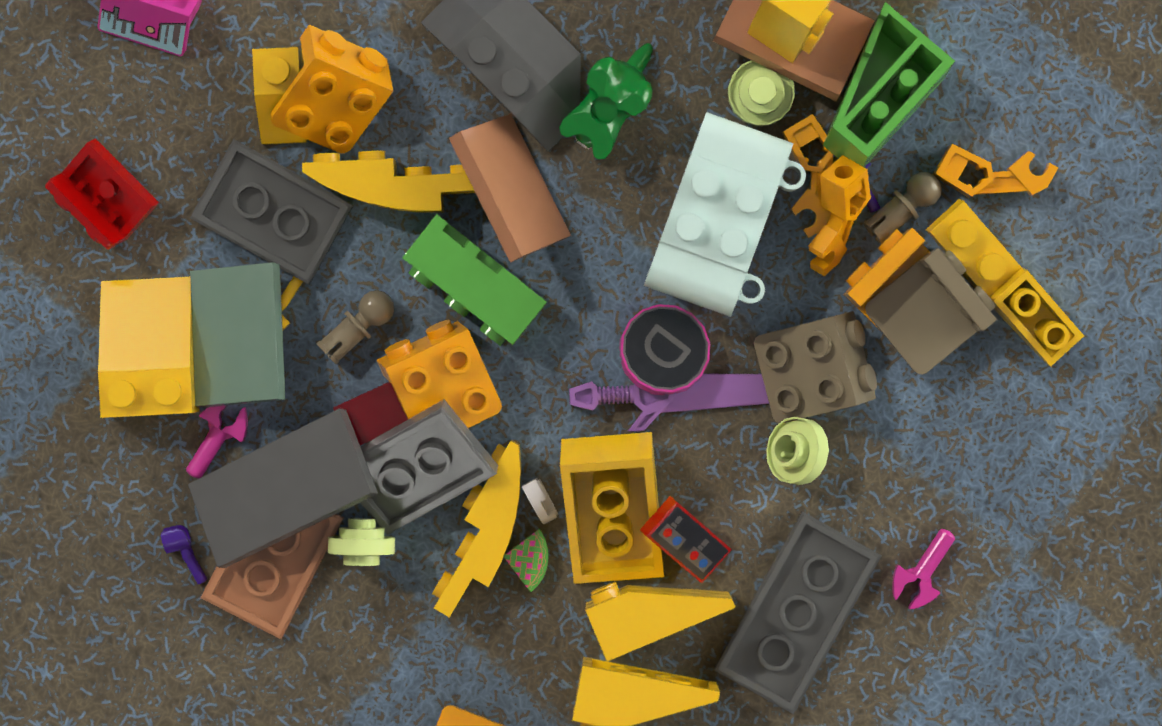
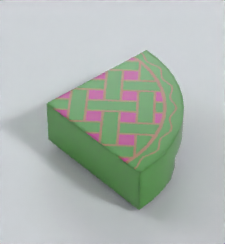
[503,528,549,592]

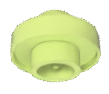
[728,60,795,126]
[766,416,829,485]
[328,518,395,566]

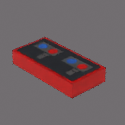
[640,496,732,583]

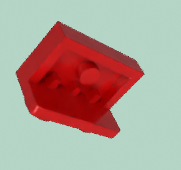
[45,138,159,250]

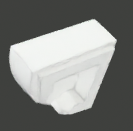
[522,478,558,525]

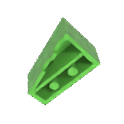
[823,2,955,167]
[402,214,548,346]

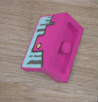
[97,0,202,57]

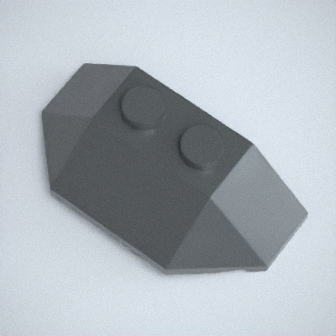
[421,0,581,152]

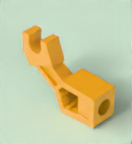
[782,114,834,238]
[933,144,1059,198]
[808,155,871,276]

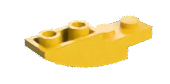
[302,151,475,213]
[925,199,1084,367]
[432,440,522,618]

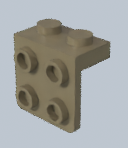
[865,248,997,374]
[754,311,877,423]

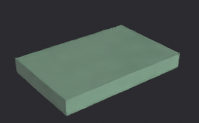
[190,262,285,408]

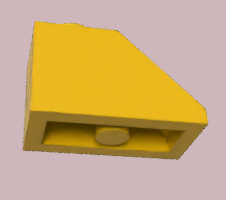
[252,47,307,145]

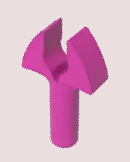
[186,405,248,479]
[892,529,955,609]

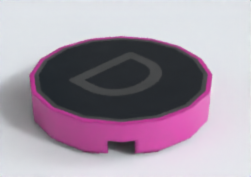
[619,304,710,395]

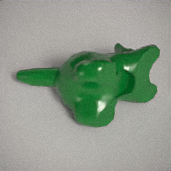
[559,43,653,160]

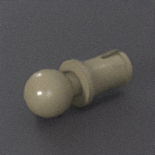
[863,172,942,244]
[316,290,394,365]

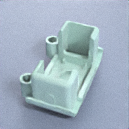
[644,112,806,317]

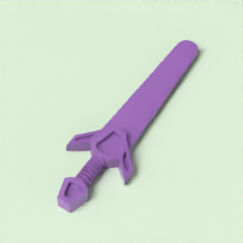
[569,374,769,431]

